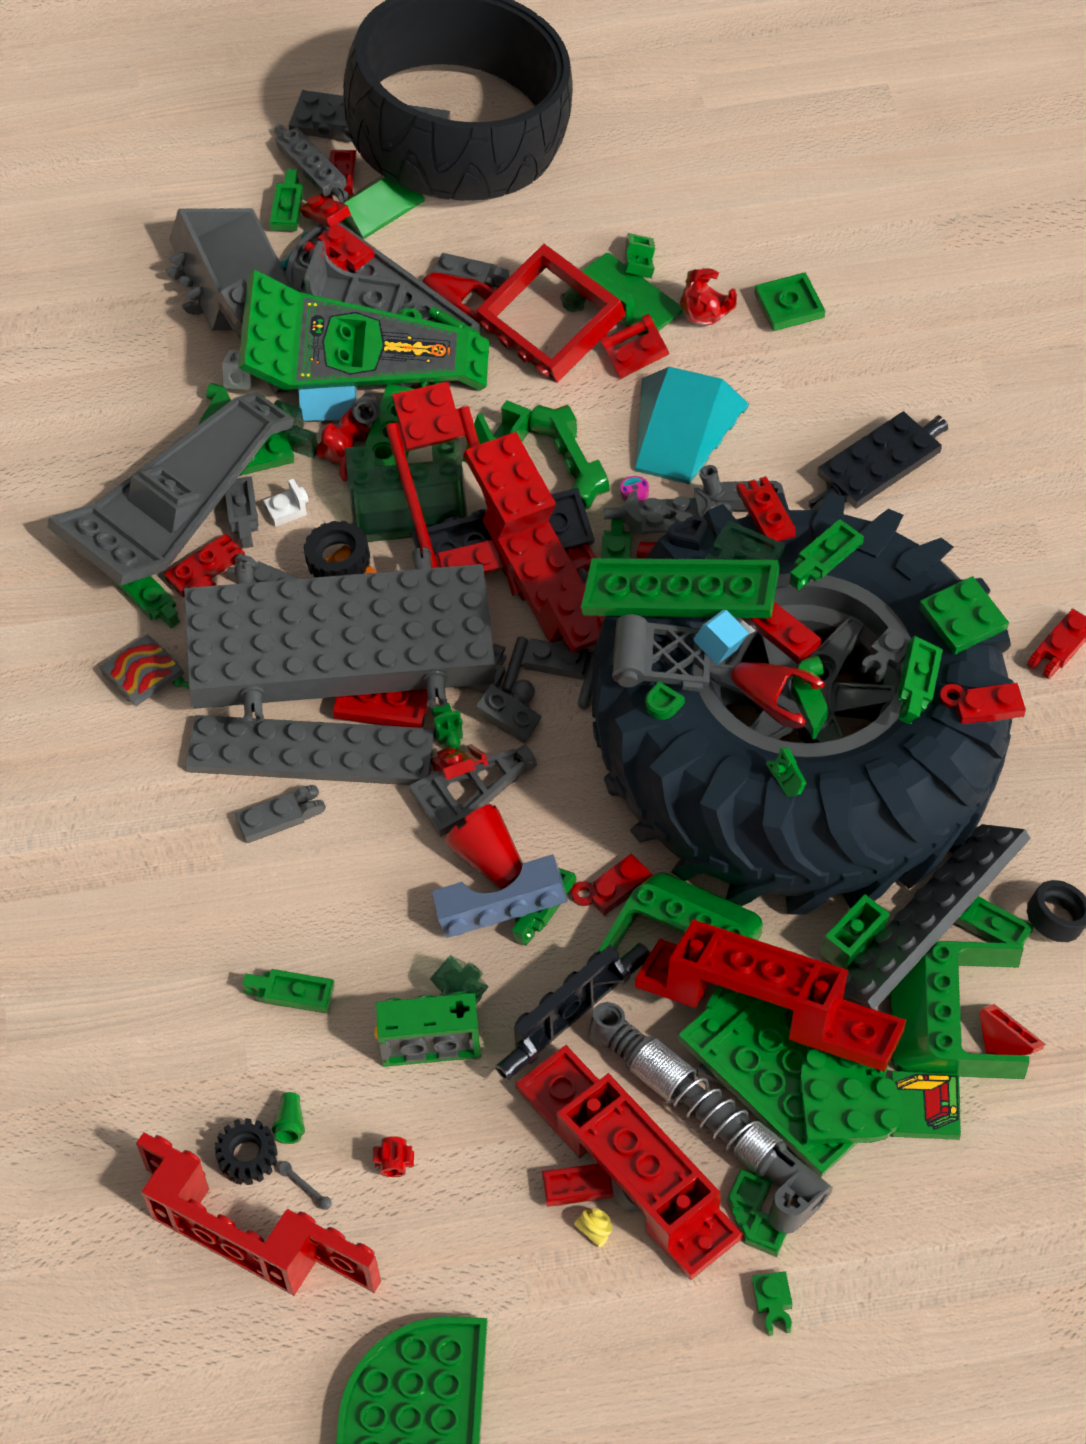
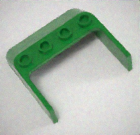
[598,872,763,1010]
[890,941,1030,1079]

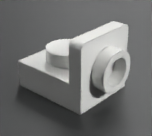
[222,350,252,390]
[263,478,309,527]

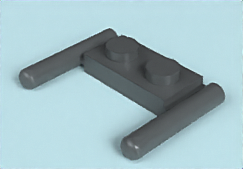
[502,637,595,709]

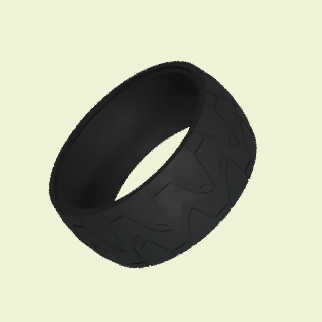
[343,0,573,201]

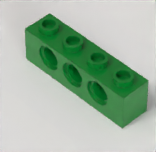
[356,384,414,493]

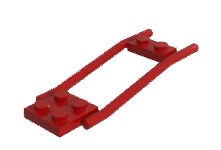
[386,381,522,596]

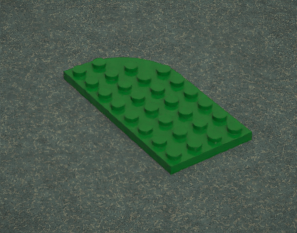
[336,1317,488,1444]

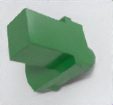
[432,703,463,750]

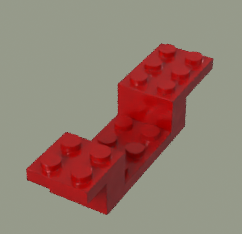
[463,432,605,653]
[634,919,906,1072]
[515,1045,743,1281]
[136,1132,381,1296]

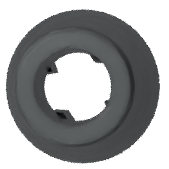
[352,394,380,424]

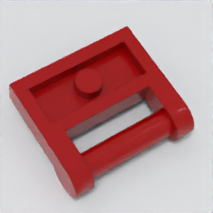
[601,313,670,379]

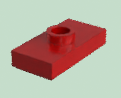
[329,150,357,194]
[542,1163,614,1207]

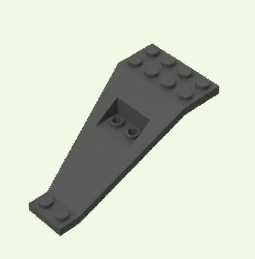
[47,392,294,585]

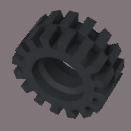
[214,1118,278,1185]

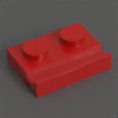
[431,744,489,780]

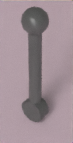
[278,1161,332,1210]

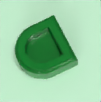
[646,681,685,720]

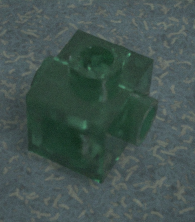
[430,955,489,1004]

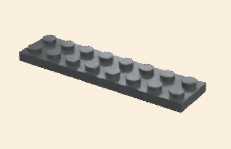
[185,715,435,785]
[843,824,1031,1010]

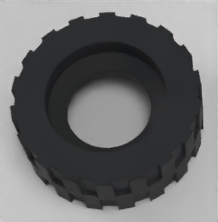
[304,521,370,578]

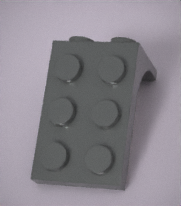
[301,240,408,313]

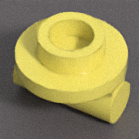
[574,1208,613,1247]

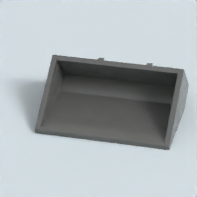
[165,208,293,331]

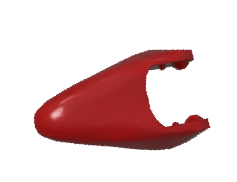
[422,272,496,323]
[730,663,825,728]

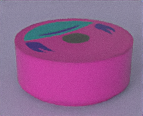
[620,476,649,501]

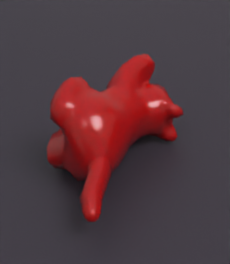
[316,407,371,482]

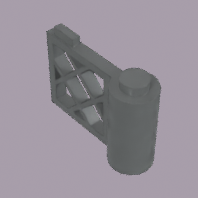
[612,614,711,692]

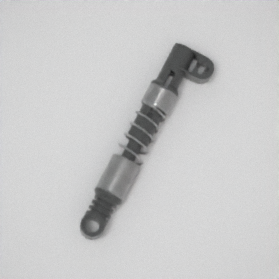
[588,1002,833,1234]

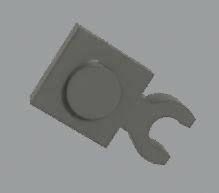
[861,626,910,682]

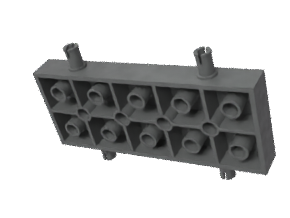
[184,548,495,724]

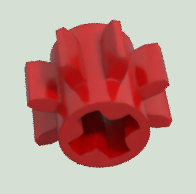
[373,1136,414,1177]

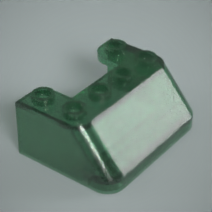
[345,439,468,542]

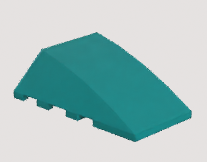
[635,366,749,484]

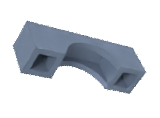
[432,854,568,938]

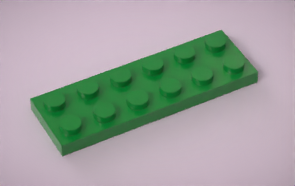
[581,558,780,618]

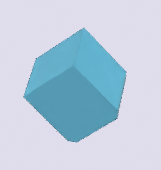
[694,610,749,665]

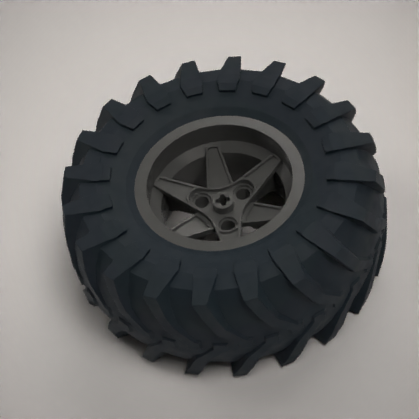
[592,492,1014,915]

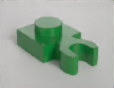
[751,1271,793,1336]

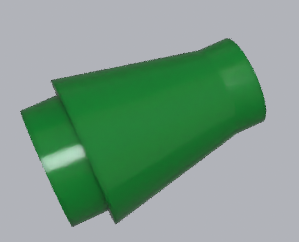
[272,1092,305,1144]

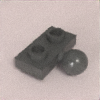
[474,679,542,743]

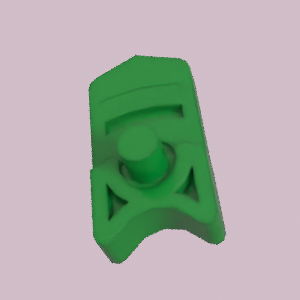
[766,748,806,797]

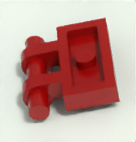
[304,223,374,272]

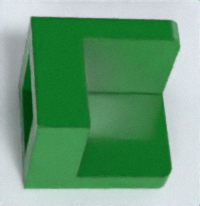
[493,400,531,442]

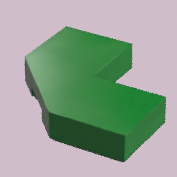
[727,1168,788,1257]

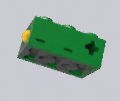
[374,992,481,1067]

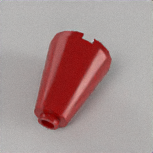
[445,804,523,890]

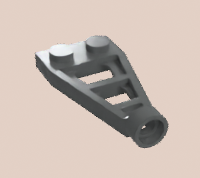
[409,745,537,837]

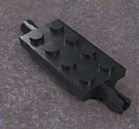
[808,411,948,509]
[495,942,650,1082]

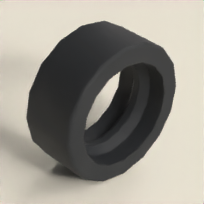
[1026,880,1086,943]

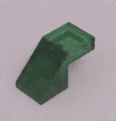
[274,400,318,459]

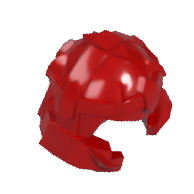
[680,268,737,326]

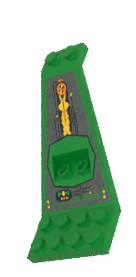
[238,269,489,391]

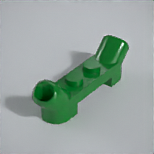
[529,405,610,510]

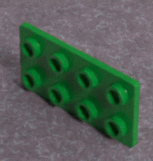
[582,253,683,337]

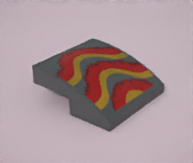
[99,635,184,706]

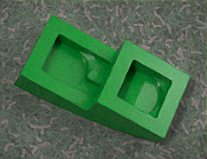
[625,233,655,279]

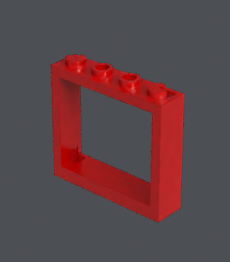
[476,243,626,383]

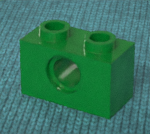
[819,894,890,969]

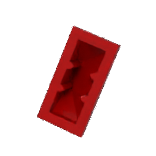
[979,1004,1046,1055]

